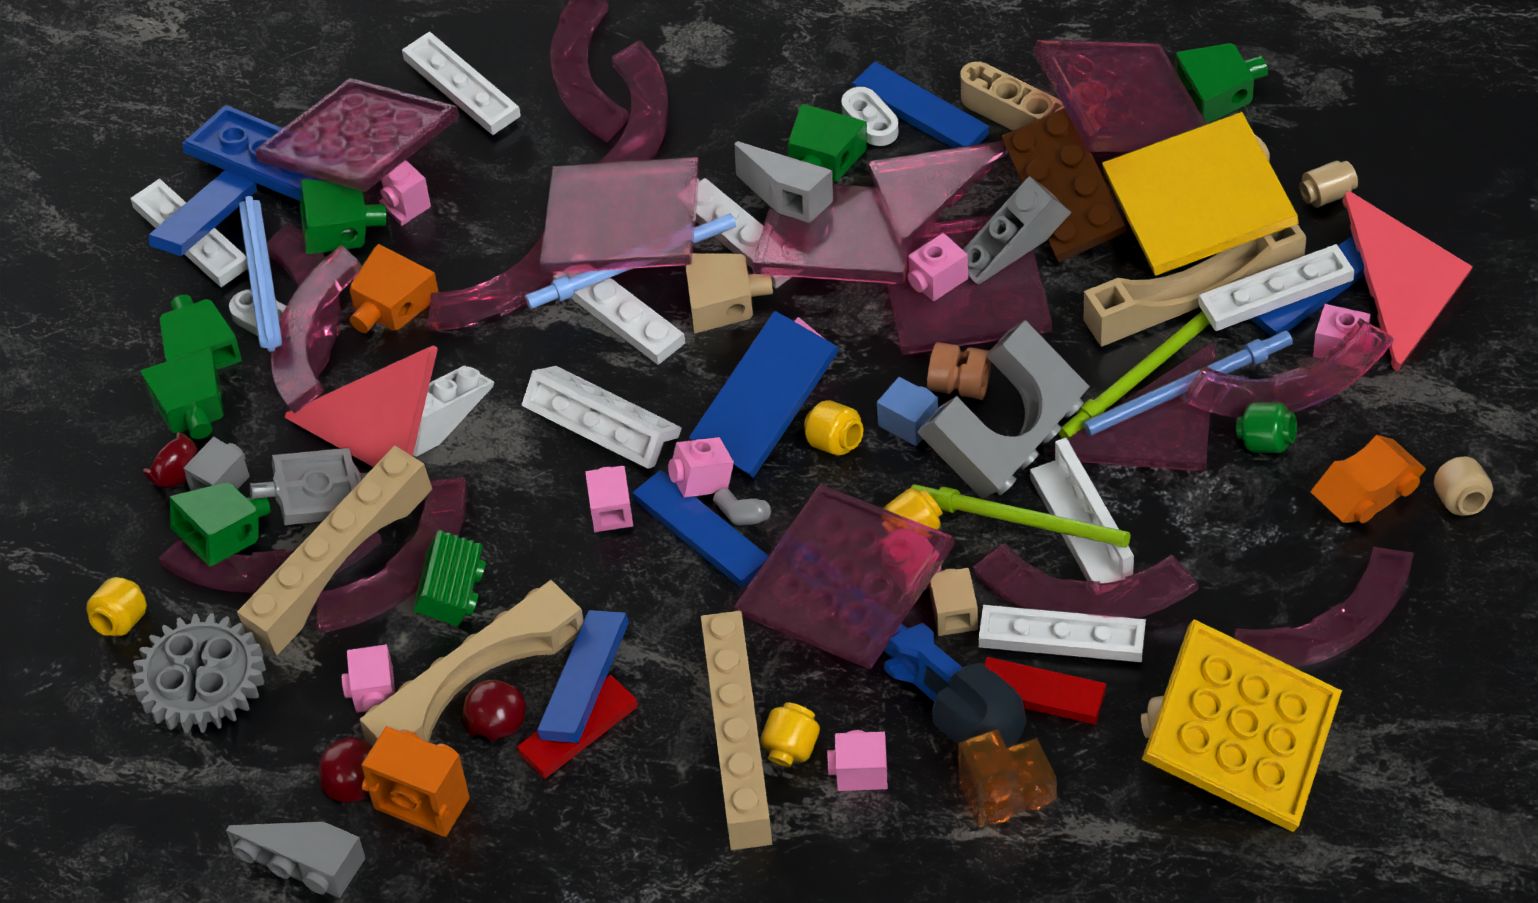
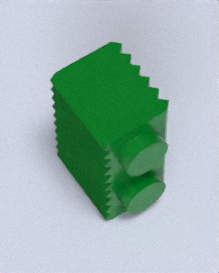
[412,530,486,626]

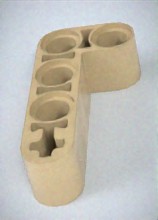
[961,62,1105,143]

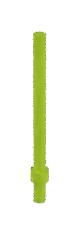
[1058,311,1210,441]
[911,484,1130,548]

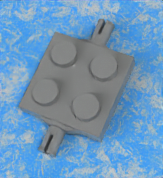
[250,448,369,525]

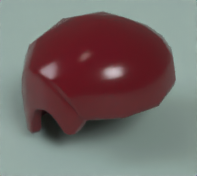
[143,432,198,488]
[461,680,526,742]
[318,737,373,803]

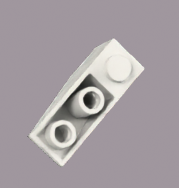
[413,366,494,457]

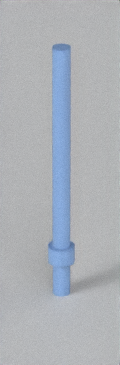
[525,213,736,309]

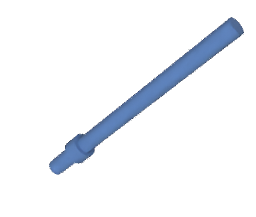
[1083,330,1293,436]

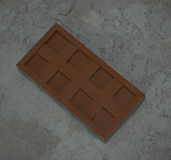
[1002,106,1127,263]

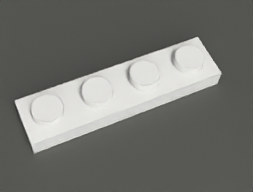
[402,32,521,135]
[677,178,804,288]
[130,179,248,287]
[1198,244,1354,331]
[553,255,685,365]
[979,605,1146,662]

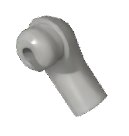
[713,488,771,526]

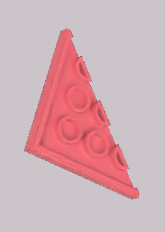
[1342,190,1473,371]
[285,345,438,467]

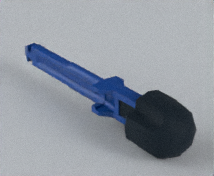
[782,539,1026,756]

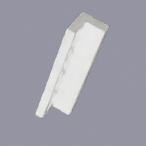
[521,366,682,468]
[1030,438,1134,597]

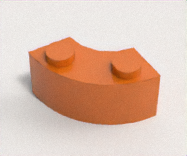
[1310,435,1426,523]

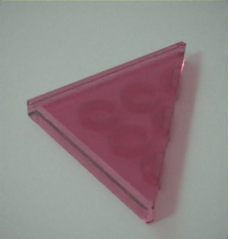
[868,141,1007,249]
[1054,344,1216,471]

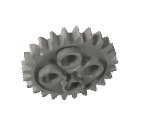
[132,613,266,733]

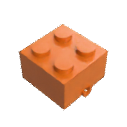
[362,726,470,837]

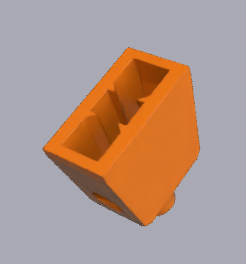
[350,244,439,333]

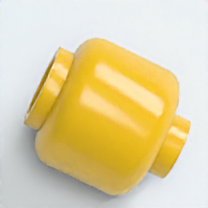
[804,400,864,456]
[882,488,943,539]
[86,577,147,637]
[760,702,820,767]

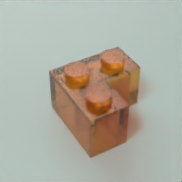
[958,729,1057,827]

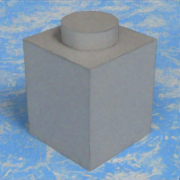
[183,437,250,491]

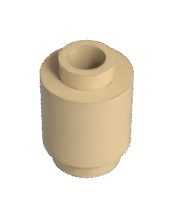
[1299,160,1358,208]

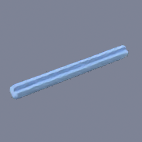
[239,196,282,352]

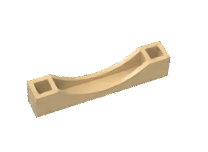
[1084,224,1306,347]
[237,445,432,656]
[360,580,584,746]
[701,611,773,850]

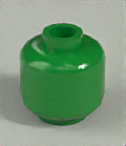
[1236,402,1297,453]

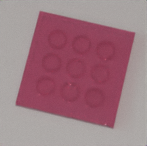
[1033,40,1207,152]
[255,78,460,192]
[540,157,700,274]
[752,184,924,284]
[876,213,1052,355]
[734,484,955,670]

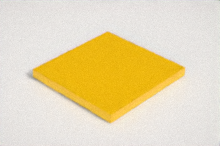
[1102,112,1299,276]
[1142,619,1342,832]

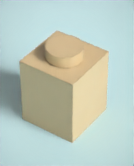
[929,568,978,636]

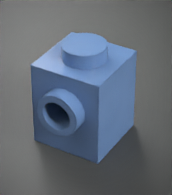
[877,377,938,446]

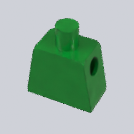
[1175,43,1268,125]
[788,104,867,182]
[299,179,386,254]
[160,295,242,370]
[141,347,224,439]
[170,483,270,567]

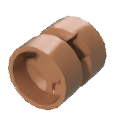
[927,342,991,400]

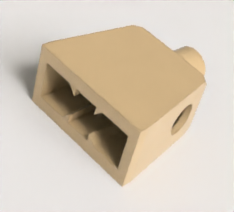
[684,253,773,333]

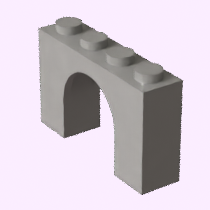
[917,320,1090,499]

